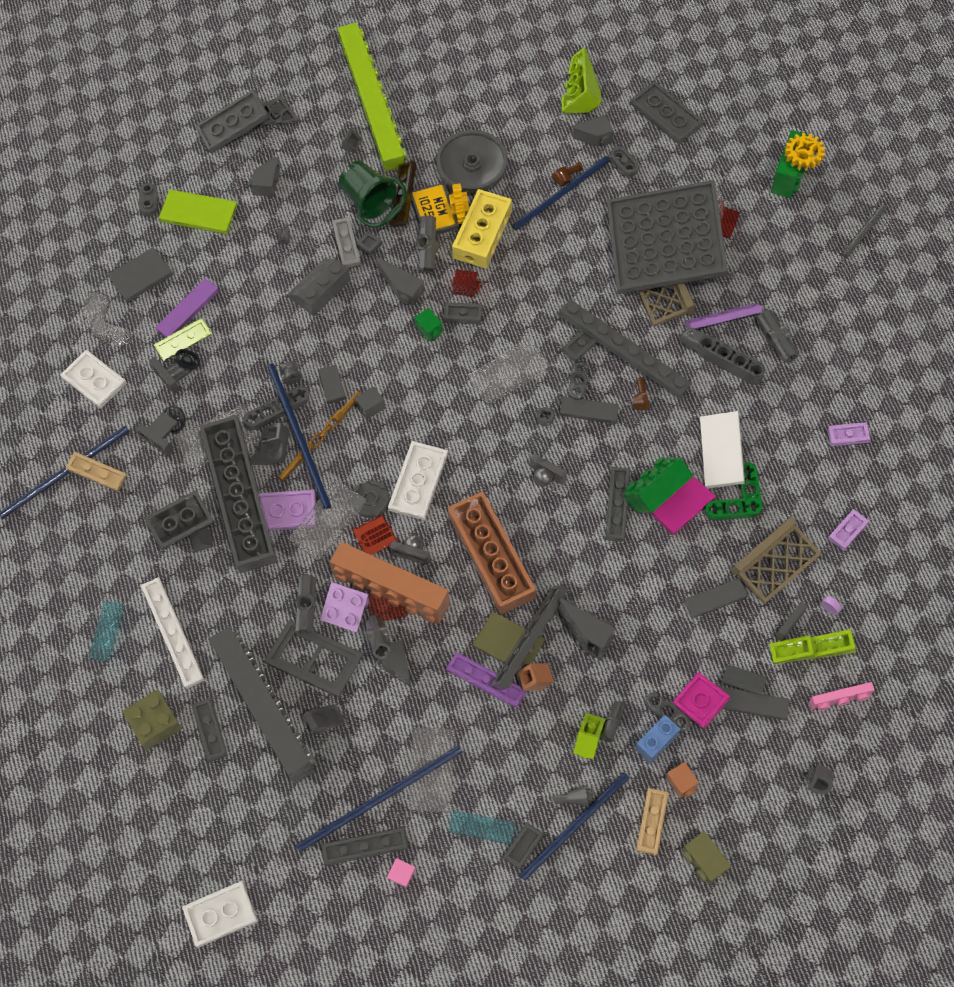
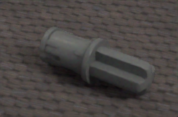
[600,701,625,742]

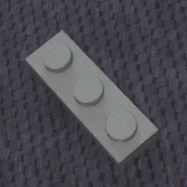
[332,217,361,268]

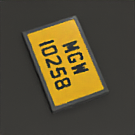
[411,183,459,235]

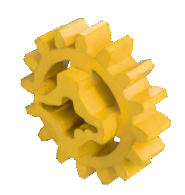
[784,133,825,171]
[449,183,469,224]

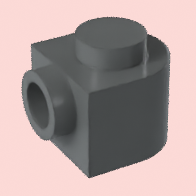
[806,764,834,794]

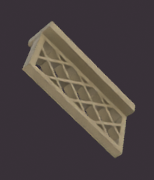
[638,283,696,327]
[730,516,822,604]

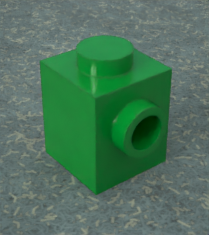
[414,308,443,342]

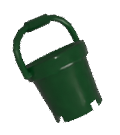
[338,161,407,228]

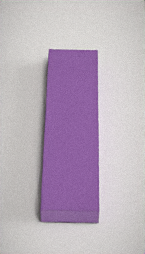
[155,278,219,338]
[685,303,762,329]
[446,652,527,709]

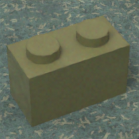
[683,831,731,885]

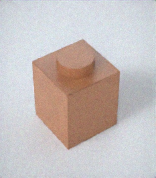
[518,663,554,691]
[666,762,699,799]

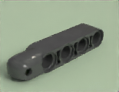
[680,328,765,385]

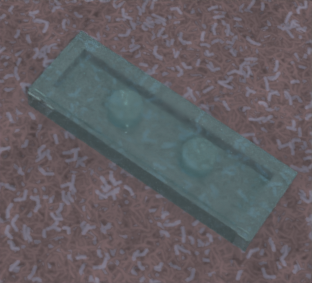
[88,601,125,662]
[449,811,515,845]

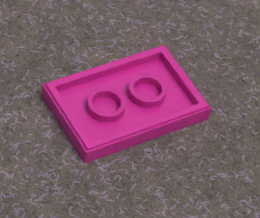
[650,476,716,535]

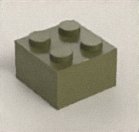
[122,689,182,751]

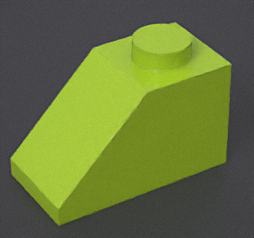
[573,713,605,759]

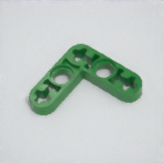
[705,462,762,521]

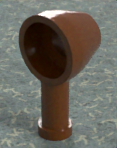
[551,162,583,187]
[632,377,650,410]

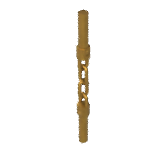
[277,391,361,482]

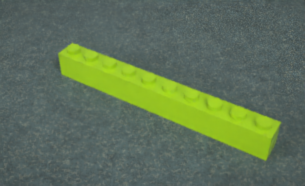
[337,22,407,172]

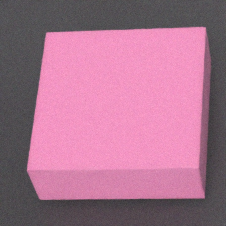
[387,858,416,888]

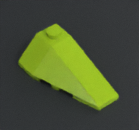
[561,47,602,113]

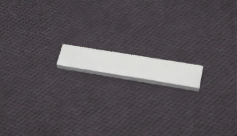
[141,577,205,689]

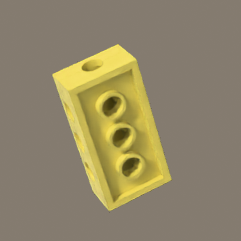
[452,189,512,269]

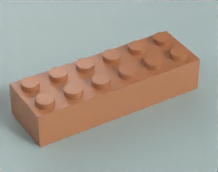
[447,491,536,615]
[330,542,450,624]

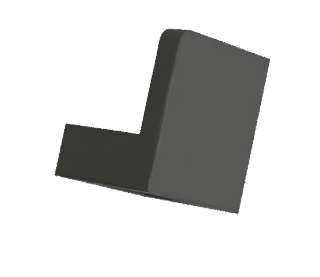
[355,387,385,420]

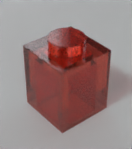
[453,269,481,297]

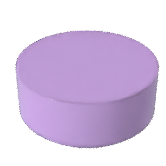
[821,596,842,615]

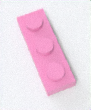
[809,682,874,711]

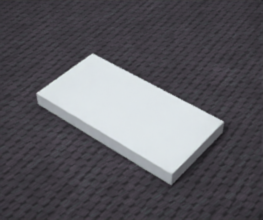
[700,411,745,489]
[388,441,448,521]

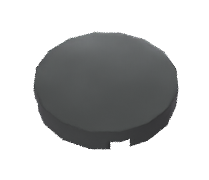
[351,480,390,518]

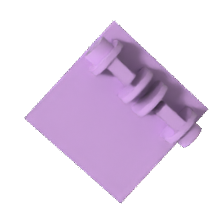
[320,582,369,632]

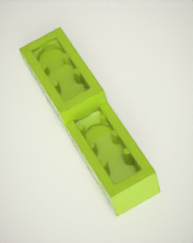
[770,629,856,664]

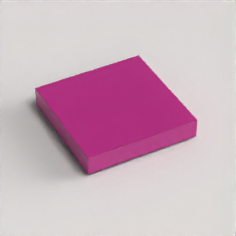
[672,672,731,729]

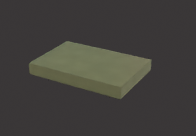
[473,611,545,671]

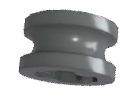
[278,227,290,244]
[537,407,554,426]

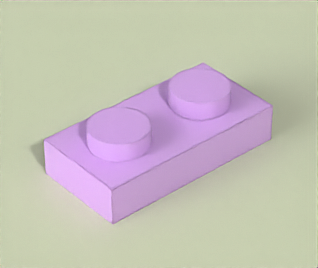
[827,422,871,446]
[828,509,869,551]

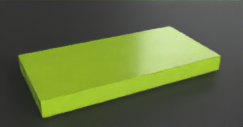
[159,189,238,234]

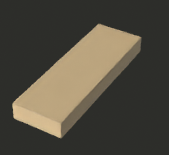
[66,451,127,492]
[636,788,669,856]

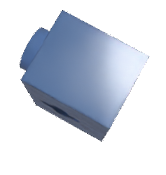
[635,715,680,764]

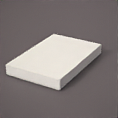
[60,350,127,409]
[182,881,258,948]

